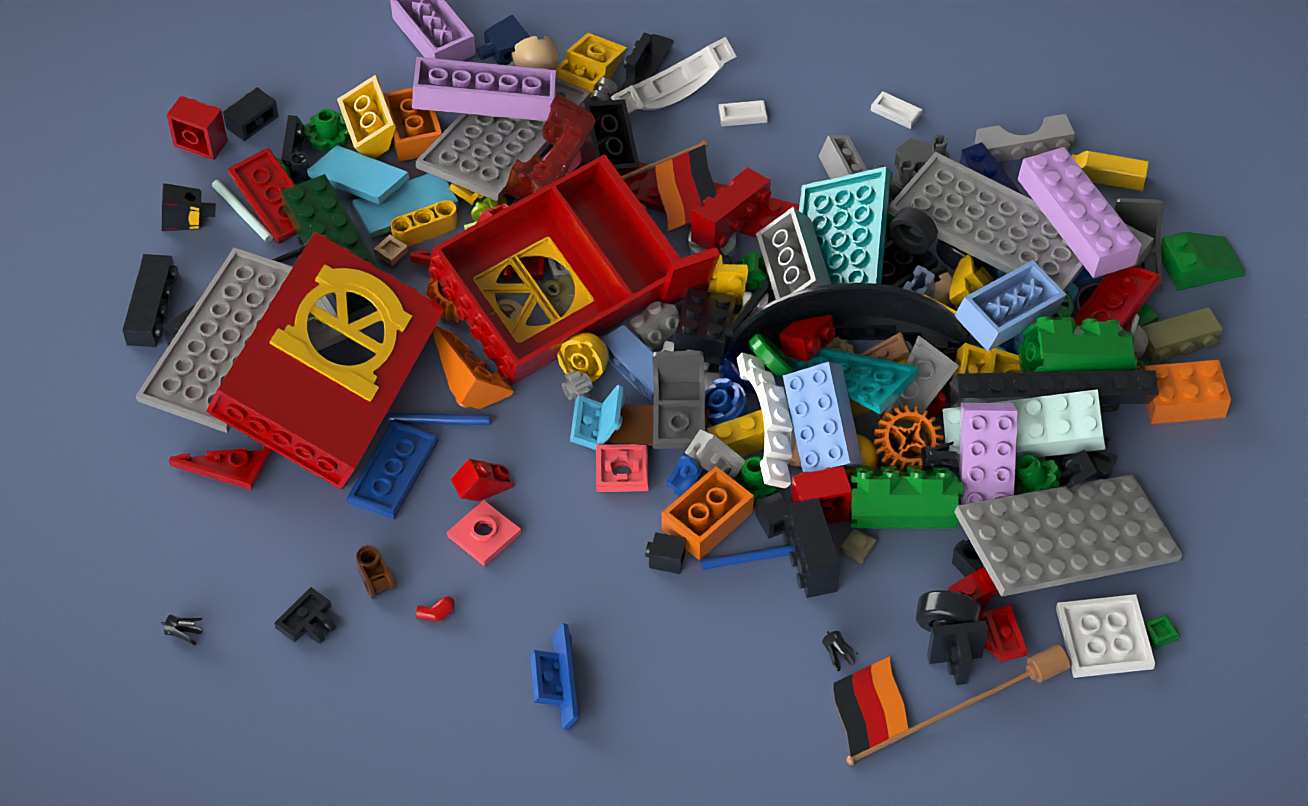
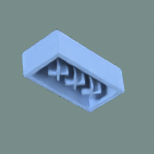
[954,260,1066,351]
[783,362,863,472]

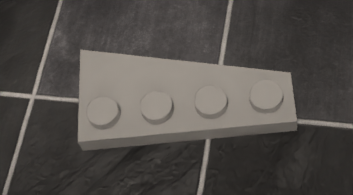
[878,336,959,444]

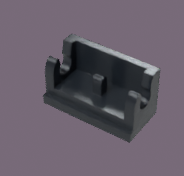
[1056,449,1097,488]

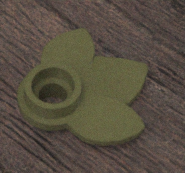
[540,275,575,317]

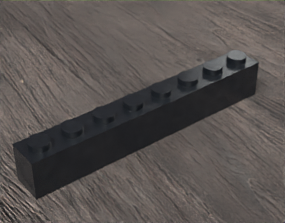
[949,370,1159,408]

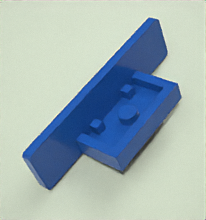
[530,623,580,730]

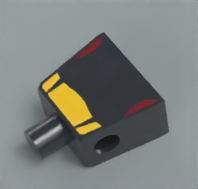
[161,183,216,231]

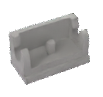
[685,429,746,479]

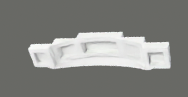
[611,37,737,114]
[736,353,796,489]

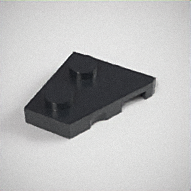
[281,115,305,167]

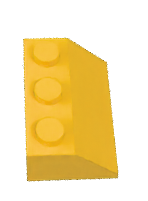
[337,75,396,159]

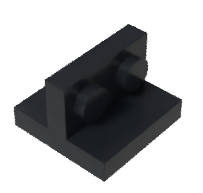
[927,621,988,685]

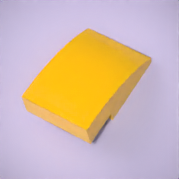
[554,33,627,94]
[949,254,995,306]
[950,343,1022,395]

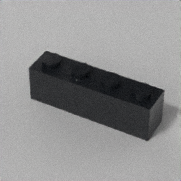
[122,254,178,347]

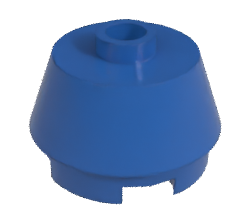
[705,378,747,426]

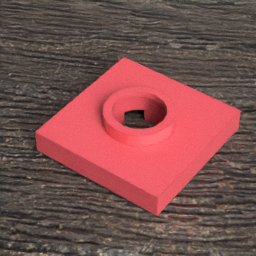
[596,444,648,492]
[447,500,521,567]

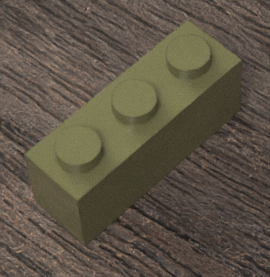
[1142,307,1223,364]

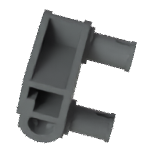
[889,135,950,200]

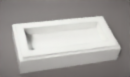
[871,91,923,129]
[719,100,767,127]

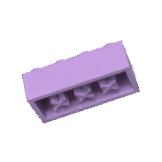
[390,0,476,61]
[958,403,1018,505]

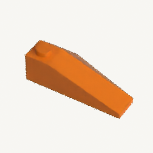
[432,326,514,410]

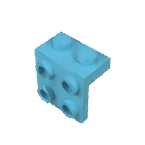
[570,385,625,450]

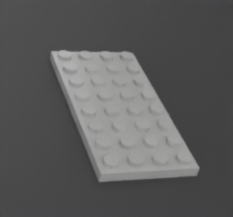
[416,61,591,201]
[887,152,1084,292]
[136,248,293,433]
[954,474,1183,597]

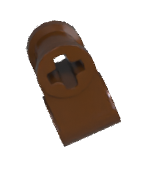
[356,545,396,599]

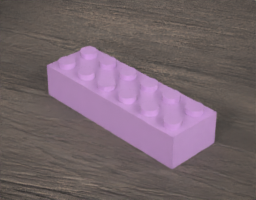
[412,57,556,122]
[1018,147,1141,278]

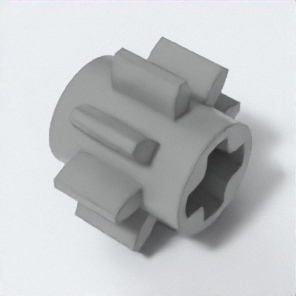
[562,370,593,400]

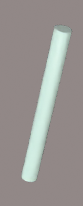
[212,180,273,243]

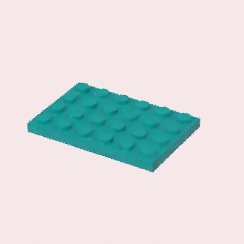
[799,167,891,284]

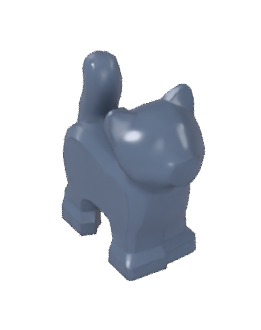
[903,265,936,299]

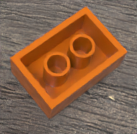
[384,88,442,162]
[1144,360,1231,424]
[661,466,754,561]

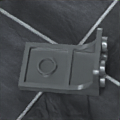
[1114,198,1165,291]
[652,350,705,449]

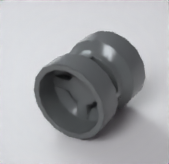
[589,78,620,102]

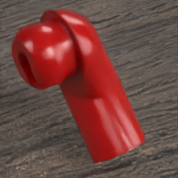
[416,596,455,622]

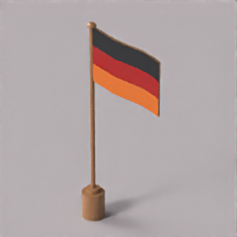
[621,139,717,233]
[833,644,1070,766]

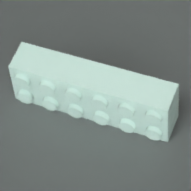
[943,389,1105,467]

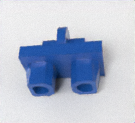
[666,448,705,496]

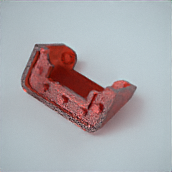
[504,94,595,199]

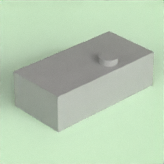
[756,207,831,300]

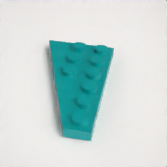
[780,347,920,415]

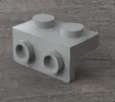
[626,301,680,350]

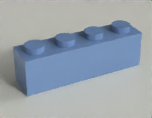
[602,324,654,406]

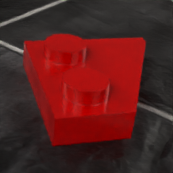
[981,605,1027,662]

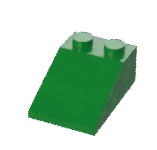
[1161,232,1245,291]

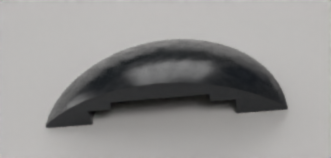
[723,282,970,365]

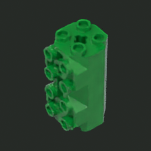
[1018,316,1137,372]
[849,466,963,528]

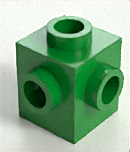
[734,251,769,292]

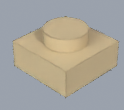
[374,235,408,266]

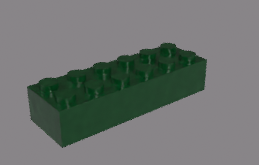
[281,174,379,314]

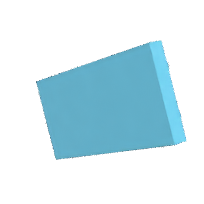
[307,145,410,204]
[352,173,459,238]

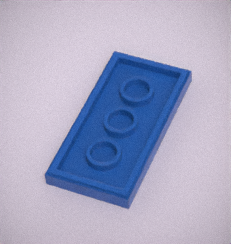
[347,420,439,519]

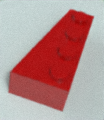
[691,167,772,250]

